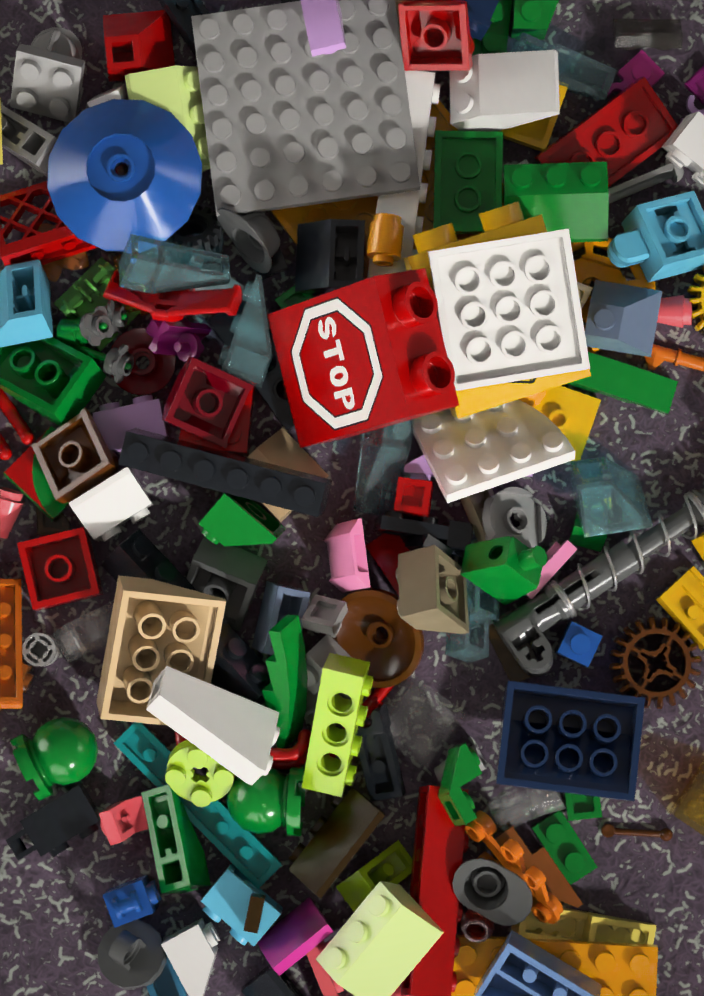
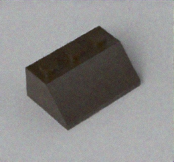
[288,786,385,898]

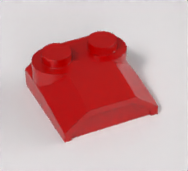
[398,0,475,71]

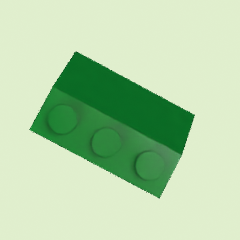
[503,161,609,242]

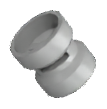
[22,633,60,667]

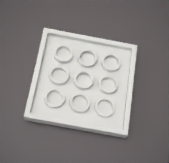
[428,229,590,391]

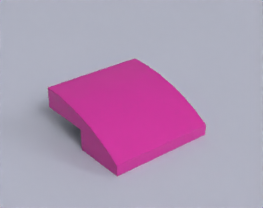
[257,897,334,976]

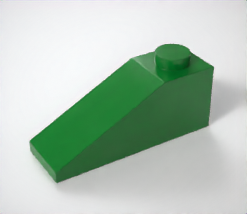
[141,784,211,894]

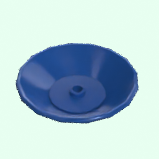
[47,99,202,252]

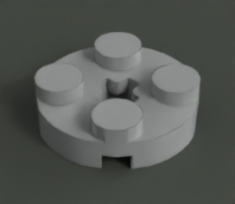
[482,487,547,548]

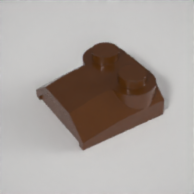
[31,408,119,503]

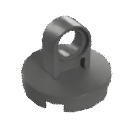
[97,920,167,990]

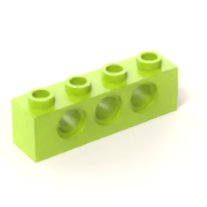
[302,653,373,798]

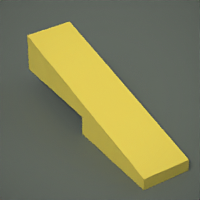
[511,908,657,945]

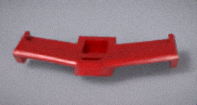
[103,270,243,322]

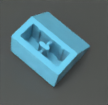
[0,259,53,347]

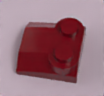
[162,357,254,448]

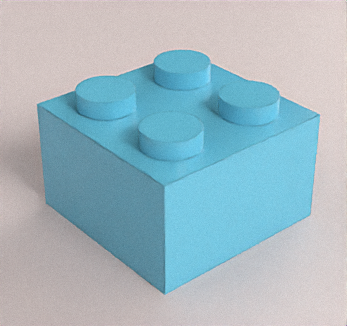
[201,864,283,946]

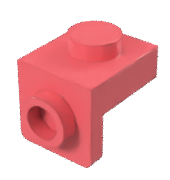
[99,795,148,846]

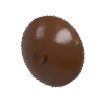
[330,588,424,688]

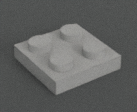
[10,44,85,123]

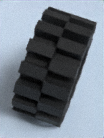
[163,205,224,266]

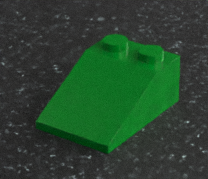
[0,337,106,426]

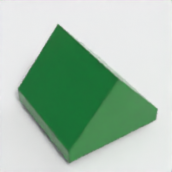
[569,510,610,552]

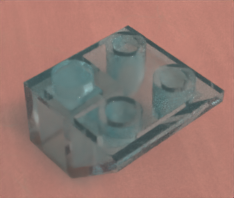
[571,457,652,538]

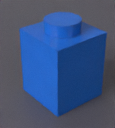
[554,621,603,667]

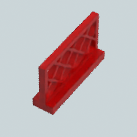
[0,169,119,266]

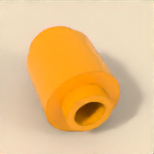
[367,213,404,266]

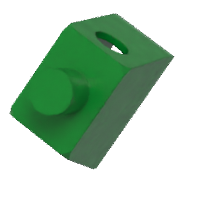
[460,536,547,605]

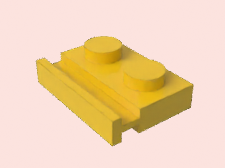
[656,566,704,650]

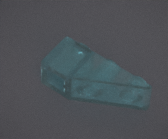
[218,274,273,388]

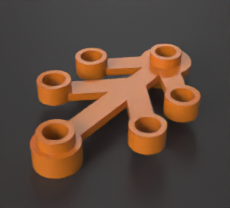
[465,810,563,924]

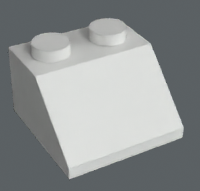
[69,467,154,542]
[161,918,220,996]

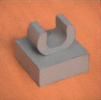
[301,594,348,638]

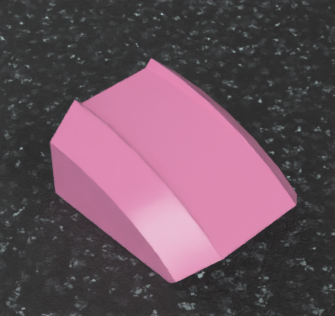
[323,518,371,593]

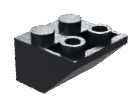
[295,219,365,294]

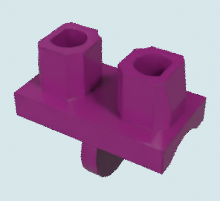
[146,318,212,362]

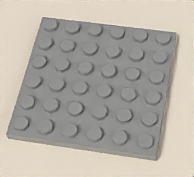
[191,0,420,217]

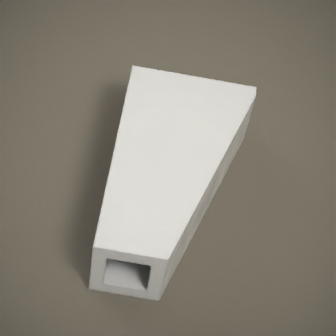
[146,666,280,785]

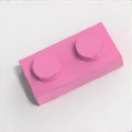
[524,540,577,600]

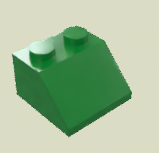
[198,493,286,547]

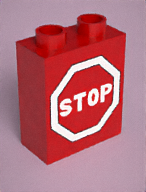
[267,268,459,448]

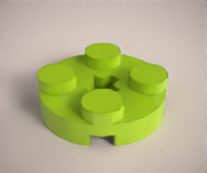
[165,740,234,807]

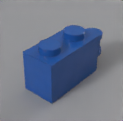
[103,875,162,928]

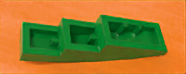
[567,352,678,414]
[262,615,308,748]

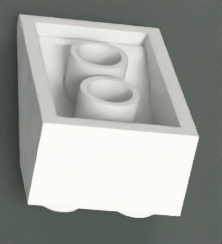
[449,50,560,132]

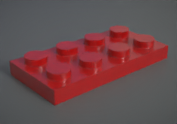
[534,77,678,187]

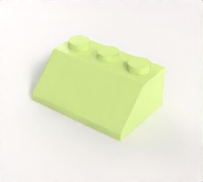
[125,65,210,172]
[316,881,444,996]

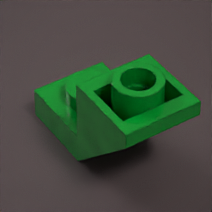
[438,743,482,826]

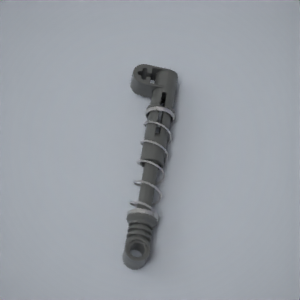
[493,488,704,677]

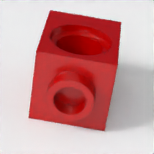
[394,477,434,519]

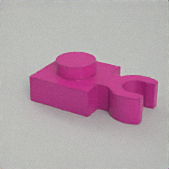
[604,50,665,97]

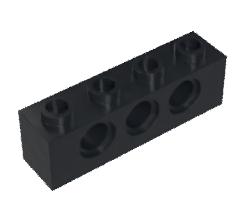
[208,299,295,433]

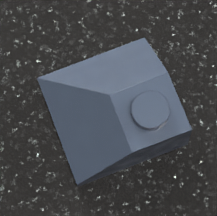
[585,280,662,357]

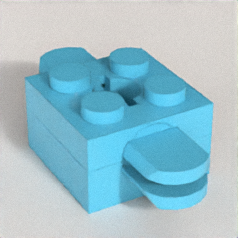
[607,191,704,283]

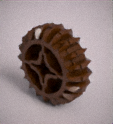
[609,617,702,709]

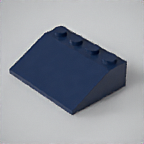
[496,681,645,802]

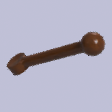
[601,824,673,841]

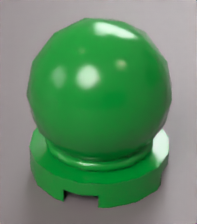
[10,717,98,801]
[226,767,306,836]

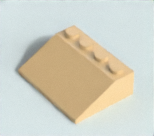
[96,575,226,726]

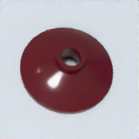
[111,328,176,395]

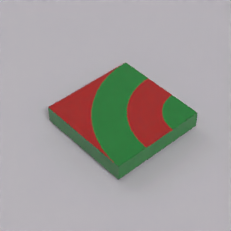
[4,426,71,521]

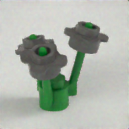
[57,300,134,384]

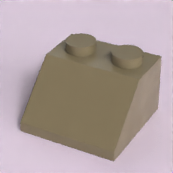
[396,545,469,634]

